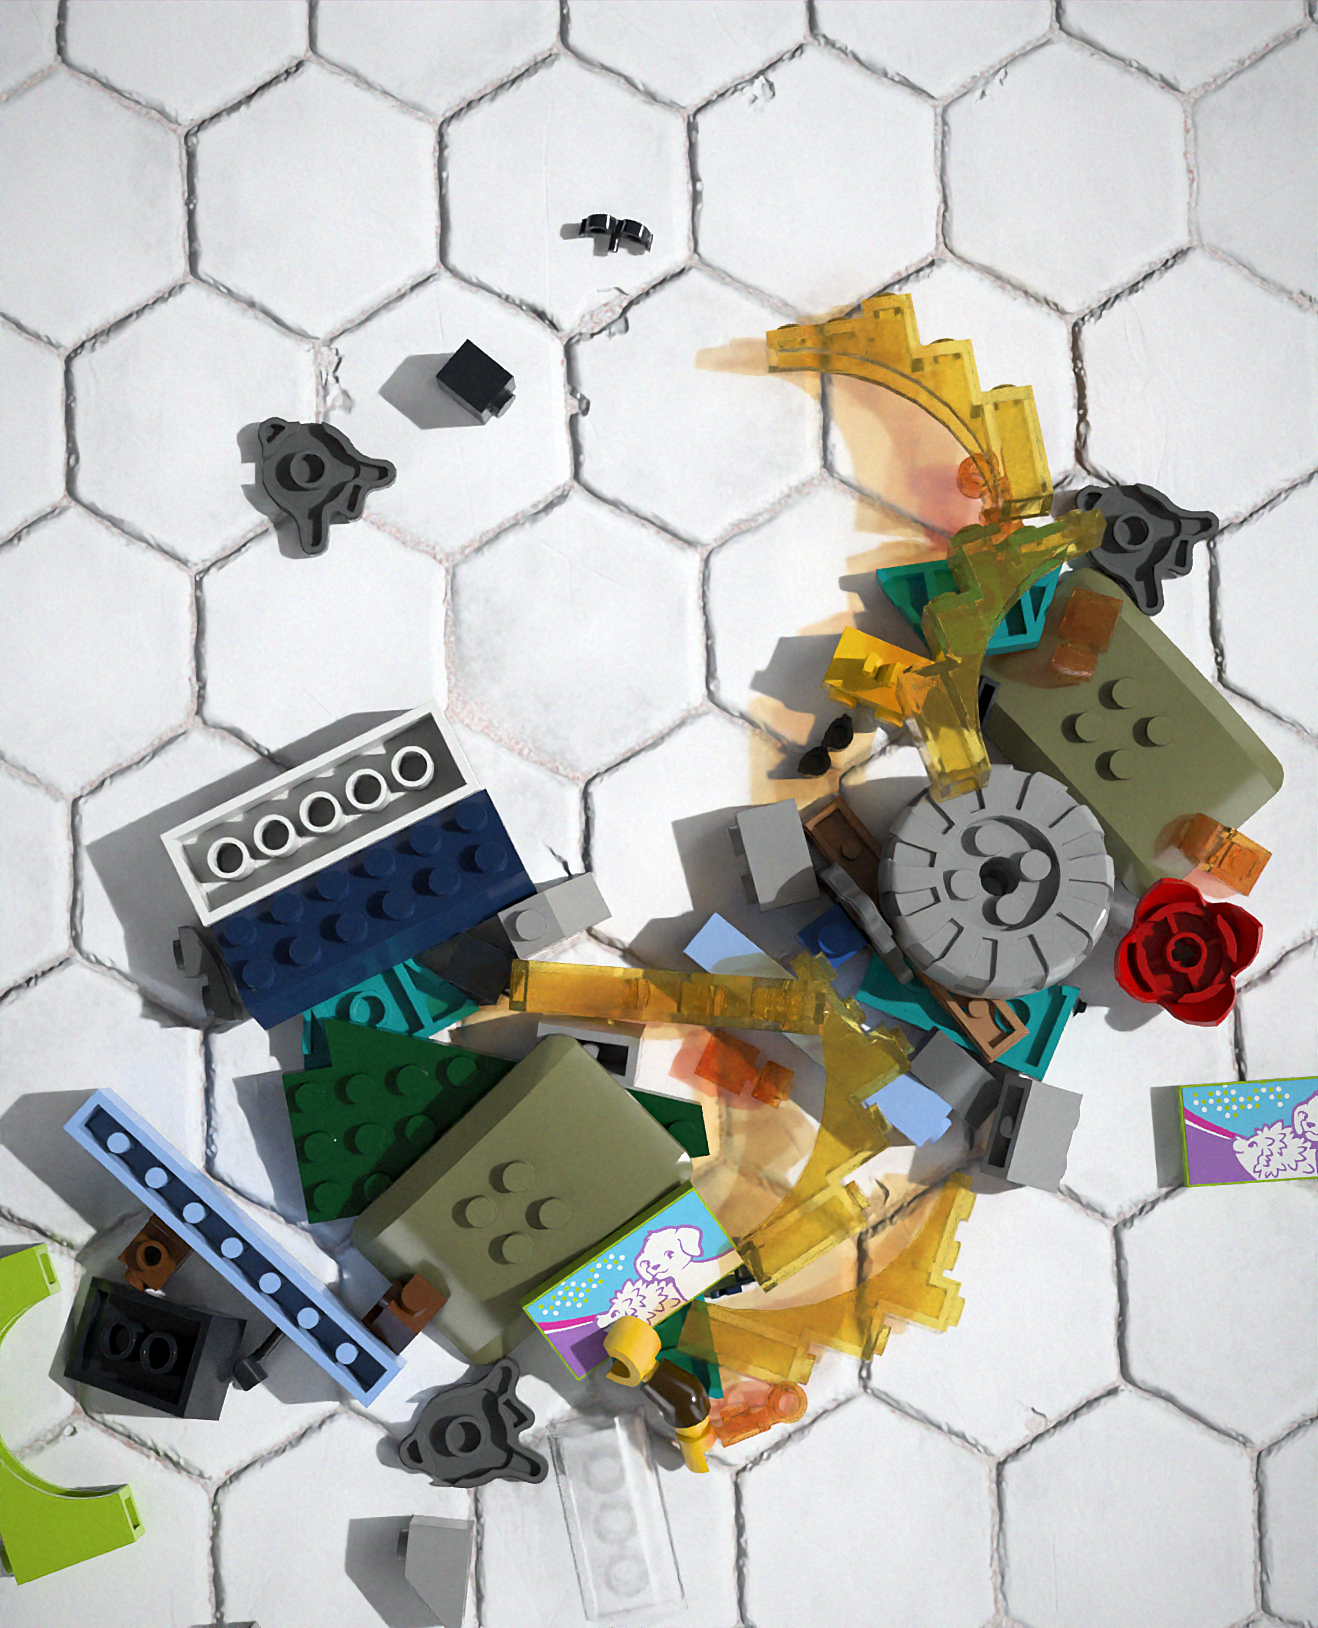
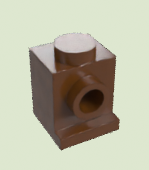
[117,1213,195,1292]
[360,1273,448,1356]

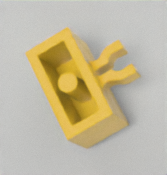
[820,625,940,728]

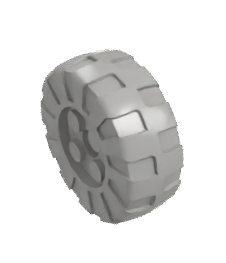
[877,763,1115,1000]

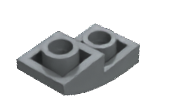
[173,925,243,1024]
[901,1025,1003,1130]

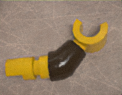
[603,1315,716,1473]

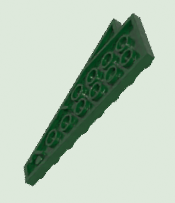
[282,1016,710,1224]

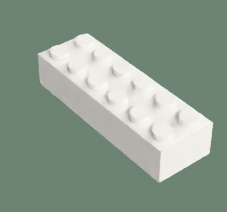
[160,698,482,928]

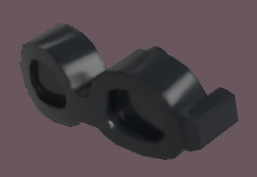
[579,214,654,253]
[797,713,854,778]

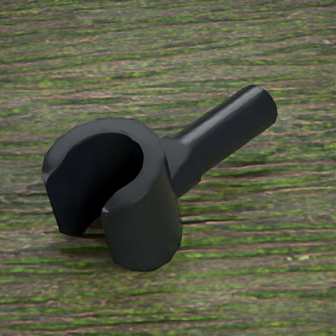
[234,1326,286,1391]

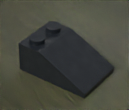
[63,1276,248,1421]

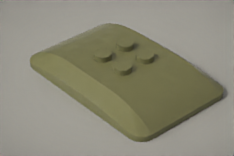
[966,567,1284,899]
[351,1033,693,1366]

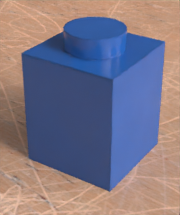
[794,903,868,976]

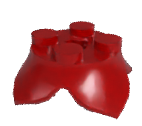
[1113,878,1263,1027]

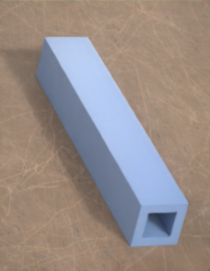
[683,912,953,1148]

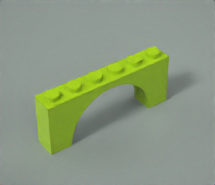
[0,1243,146,1586]

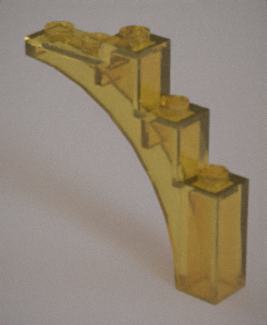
[766,292,1054,523]
[895,507,1107,803]
[736,946,915,1294]
[509,959,830,1036]
[674,1171,977,1393]

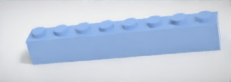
[62,1088,408,1408]

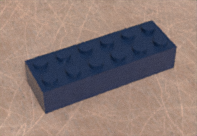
[211,788,538,1031]

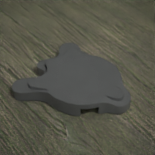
[258,417,397,557]
[1073,483,1219,618]
[814,862,914,985]
[398,1356,549,1489]

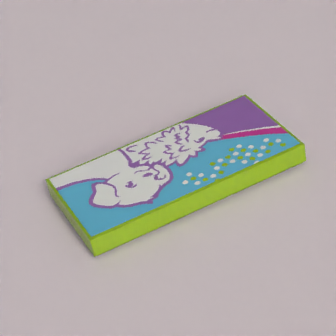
[1176,1076,1318,1188]
[519,1180,747,1381]

